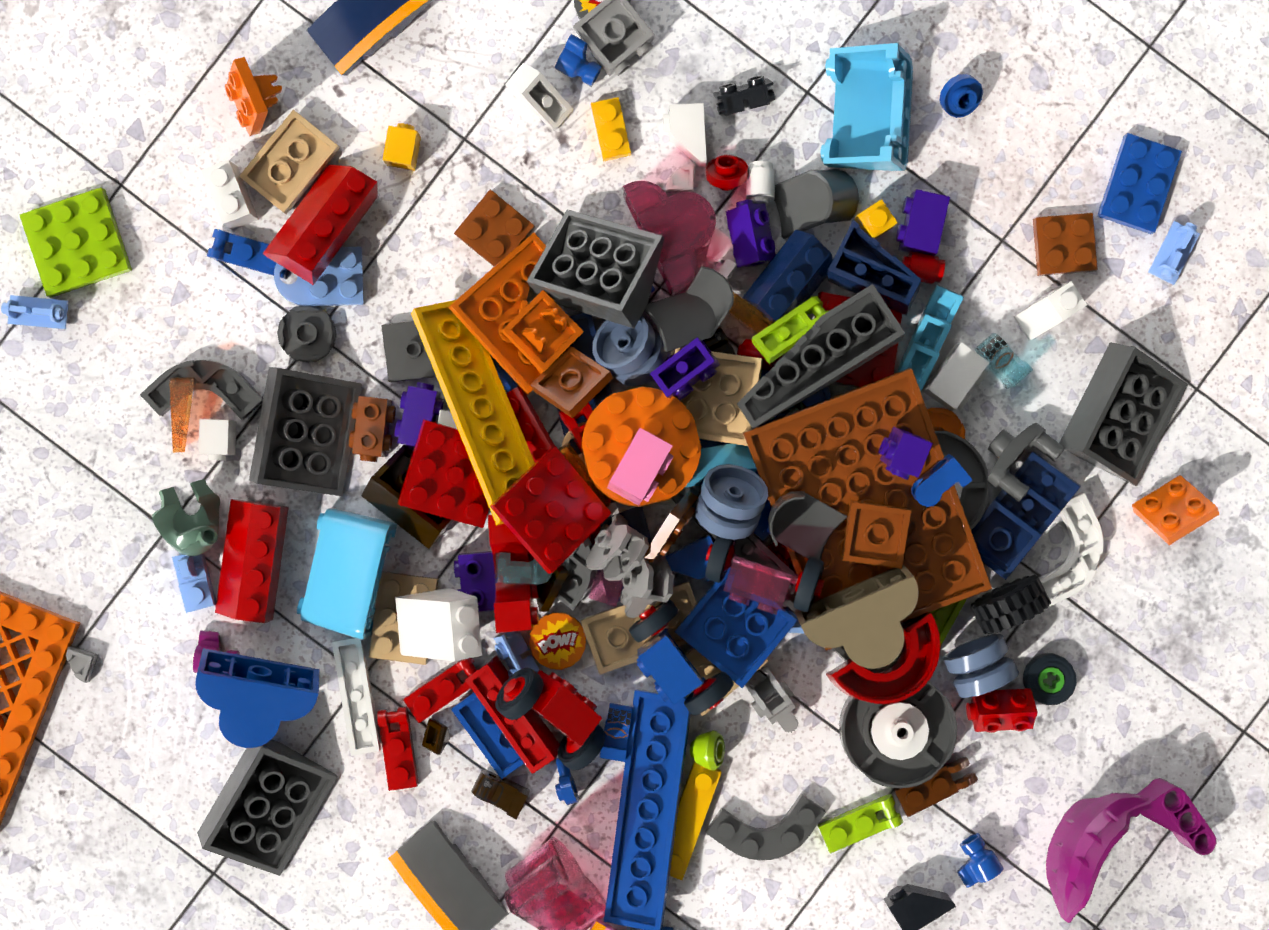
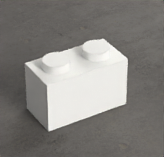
[201,159,259,230]
[922,342,990,411]

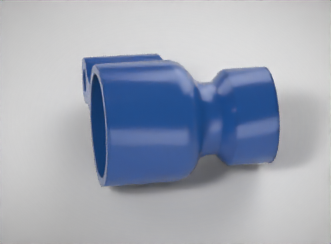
[555,34,602,87]
[957,833,1004,888]

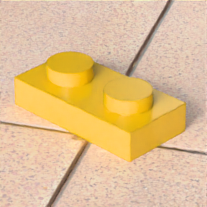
[591,97,631,162]

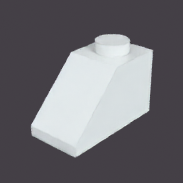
[505,63,573,131]
[663,103,707,167]
[1014,281,1087,340]

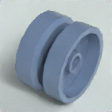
[592,316,668,387]
[695,464,768,540]
[942,634,1019,698]

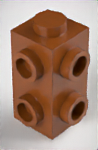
[349,396,396,462]

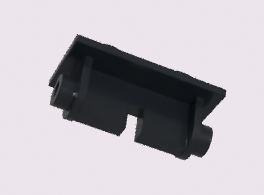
[713,76,775,116]

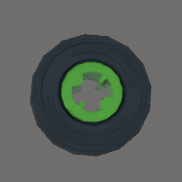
[1023,653,1077,705]

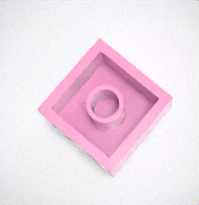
[607,428,674,506]

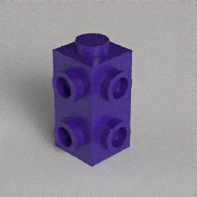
[725,199,776,268]
[394,382,444,446]

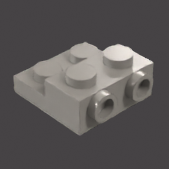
[573,0,655,76]

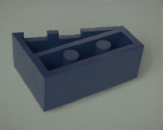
[828,220,921,316]

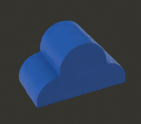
[195,648,320,748]

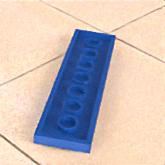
[604,689,691,930]

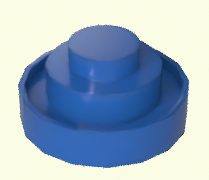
[939,74,983,118]

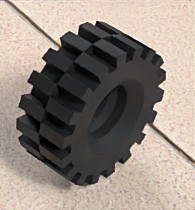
[970,575,1051,634]

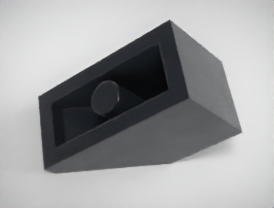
[884,884,956,930]

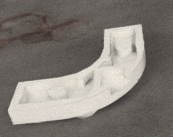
[1039,493,1103,608]

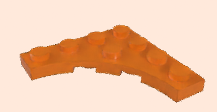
[448,232,546,395]

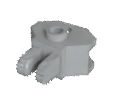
[586,514,649,581]
[619,555,674,619]
[745,666,798,733]

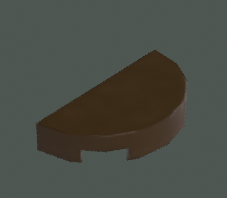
[537,566,568,612]

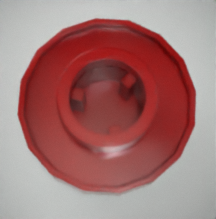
[706,155,748,191]

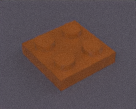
[454,189,535,267]
[1033,213,1098,276]
[531,346,613,418]
[643,491,698,563]
[841,500,912,569]

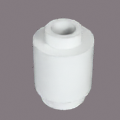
[746,161,775,205]

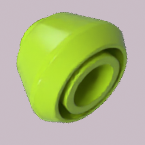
[690,730,725,771]

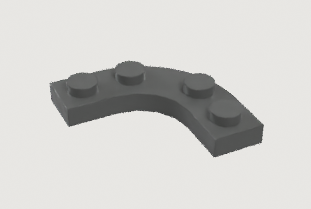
[140,360,263,420]
[556,537,596,611]
[705,793,826,860]

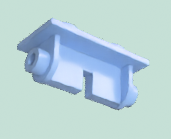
[1148,221,1200,285]
[1,295,69,329]
[494,631,539,677]

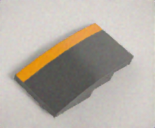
[388,820,509,930]

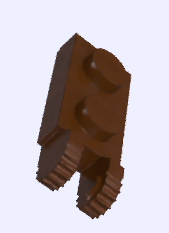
[893,757,978,817]

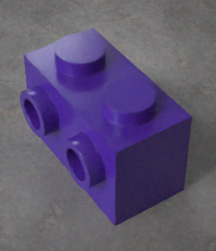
[896,189,950,256]
[650,337,720,400]
[879,426,933,480]
[454,551,496,612]

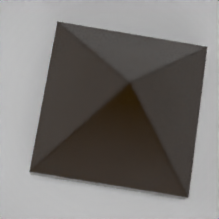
[422,718,451,755]

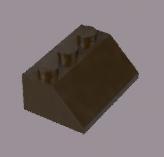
[361,445,454,549]

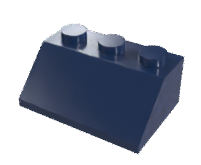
[742,230,833,324]

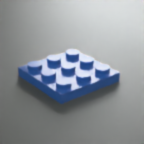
[674,565,797,688]

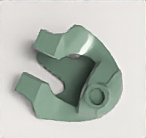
[152,479,220,556]

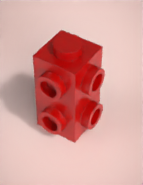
[966,688,1038,733]

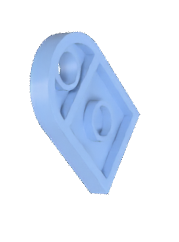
[274,247,364,306]

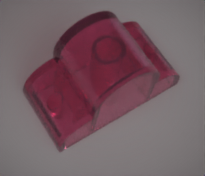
[623,181,716,296]
[504,837,606,930]

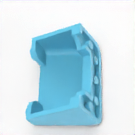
[820,43,913,171]
[297,508,397,640]

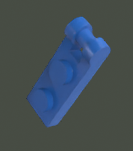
[207,229,289,279]

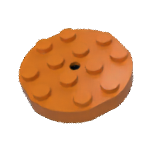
[582,387,701,507]

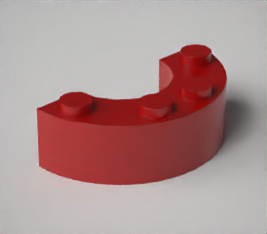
[488,515,539,633]
[826,613,940,704]

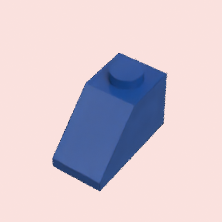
[665,534,714,581]

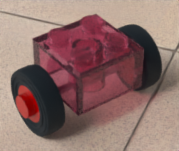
[705,536,825,615]

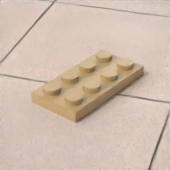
[580,581,697,675]

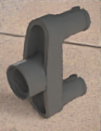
[987,423,1065,502]

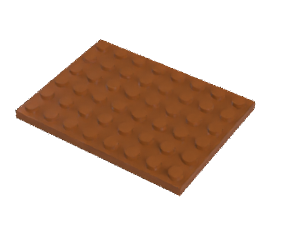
[743,368,992,651]

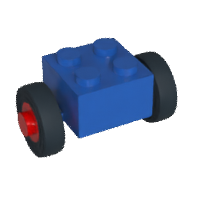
[629,599,734,715]

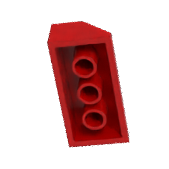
[263,165,378,285]
[215,499,289,623]

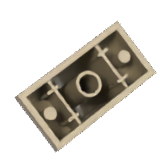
[794,565,919,669]

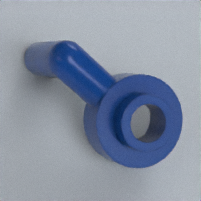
[555,758,579,805]

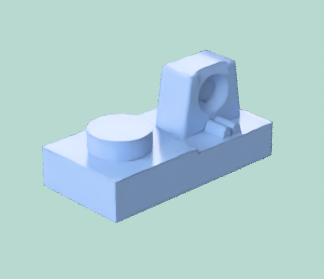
[172,553,216,613]

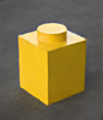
[382,123,421,171]
[852,199,898,239]

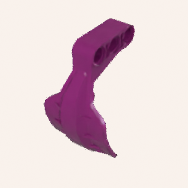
[1046,778,1217,923]

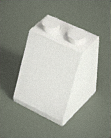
[395,588,482,661]

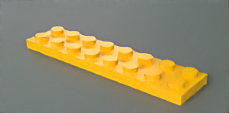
[411,300,535,525]

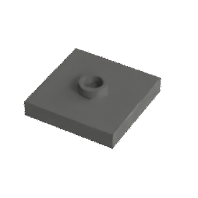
[381,321,436,382]

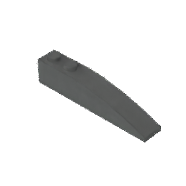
[737,284,905,429]

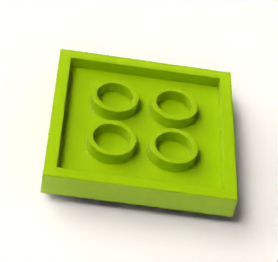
[19,187,132,298]

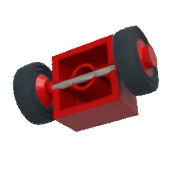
[495,668,605,771]

